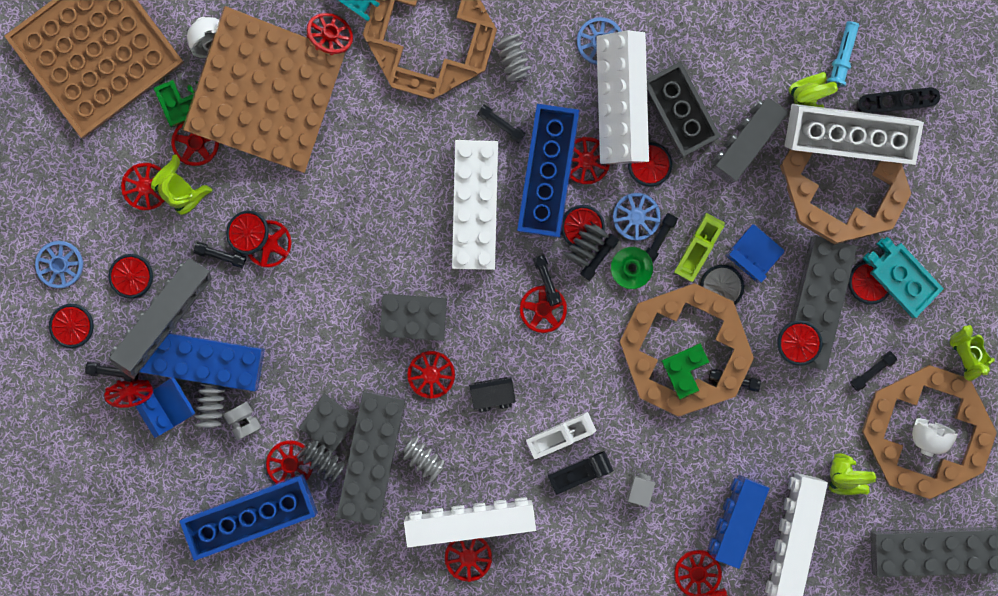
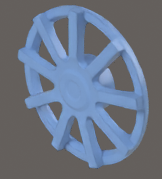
[577,17,622,65]
[613,193,661,240]
[35,241,84,288]

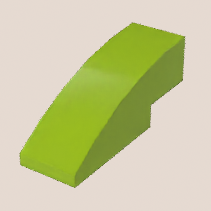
[674,213,725,282]

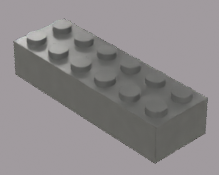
[781,236,857,371]
[336,390,406,526]
[870,527,998,577]

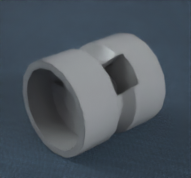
[223,401,262,441]

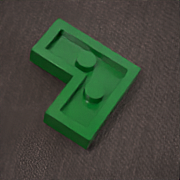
[154,80,194,128]
[661,343,710,400]

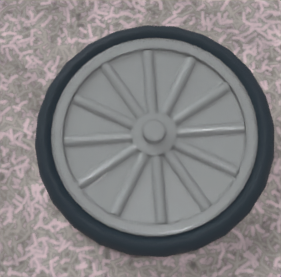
[700,265,744,305]

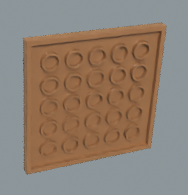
[4,0,185,139]
[182,6,345,173]

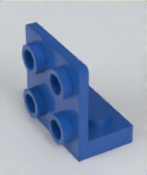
[725,224,784,283]
[133,377,195,438]

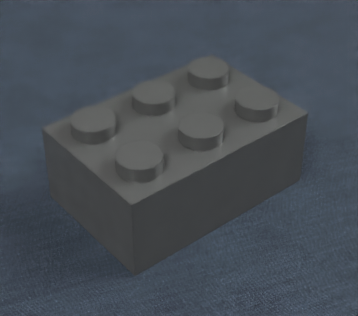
[380,294,447,341]

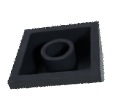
[469,376,516,413]

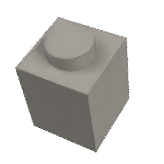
[626,473,655,507]

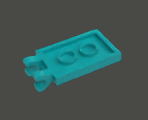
[862,237,944,318]

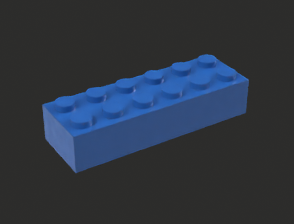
[517,104,580,238]
[139,333,265,391]
[179,473,318,561]

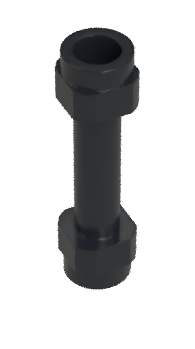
[477,104,526,143]
[646,213,678,263]
[580,233,620,281]
[193,241,246,269]
[533,254,562,306]
[850,351,898,392]
[85,362,139,382]
[708,368,761,392]

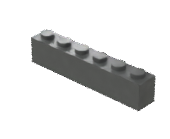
[109,258,212,379]

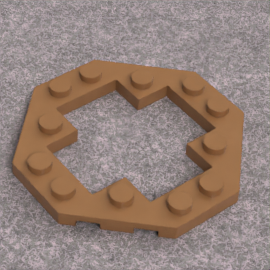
[363,0,497,100]
[780,149,911,245]
[620,283,754,417]
[862,365,997,499]

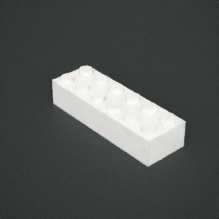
[596,30,649,165]
[785,104,924,165]
[452,140,498,270]
[765,473,828,596]
[404,497,536,548]

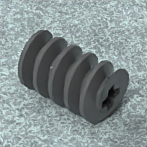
[564,221,609,268]
[296,439,345,485]

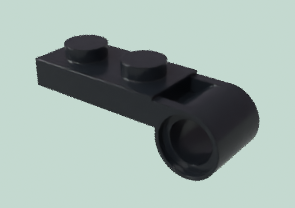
[547,451,614,495]

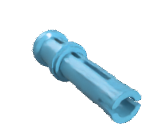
[827,21,860,87]

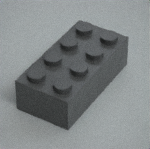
[647,61,721,159]
[710,97,789,184]

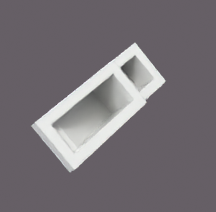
[526,412,596,459]

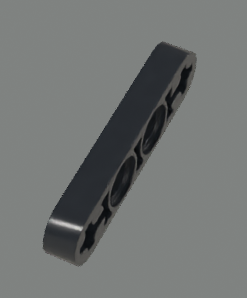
[856,87,940,114]

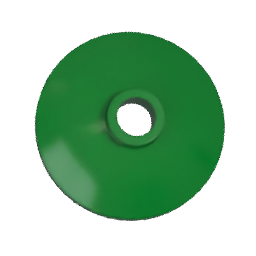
[611,247,653,289]

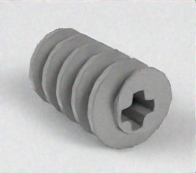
[496,34,533,81]
[194,383,225,428]
[398,437,444,483]

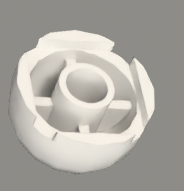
[187,17,219,58]
[912,418,958,457]

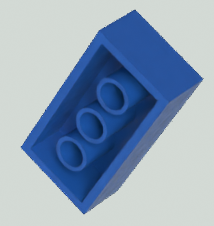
[708,475,770,569]

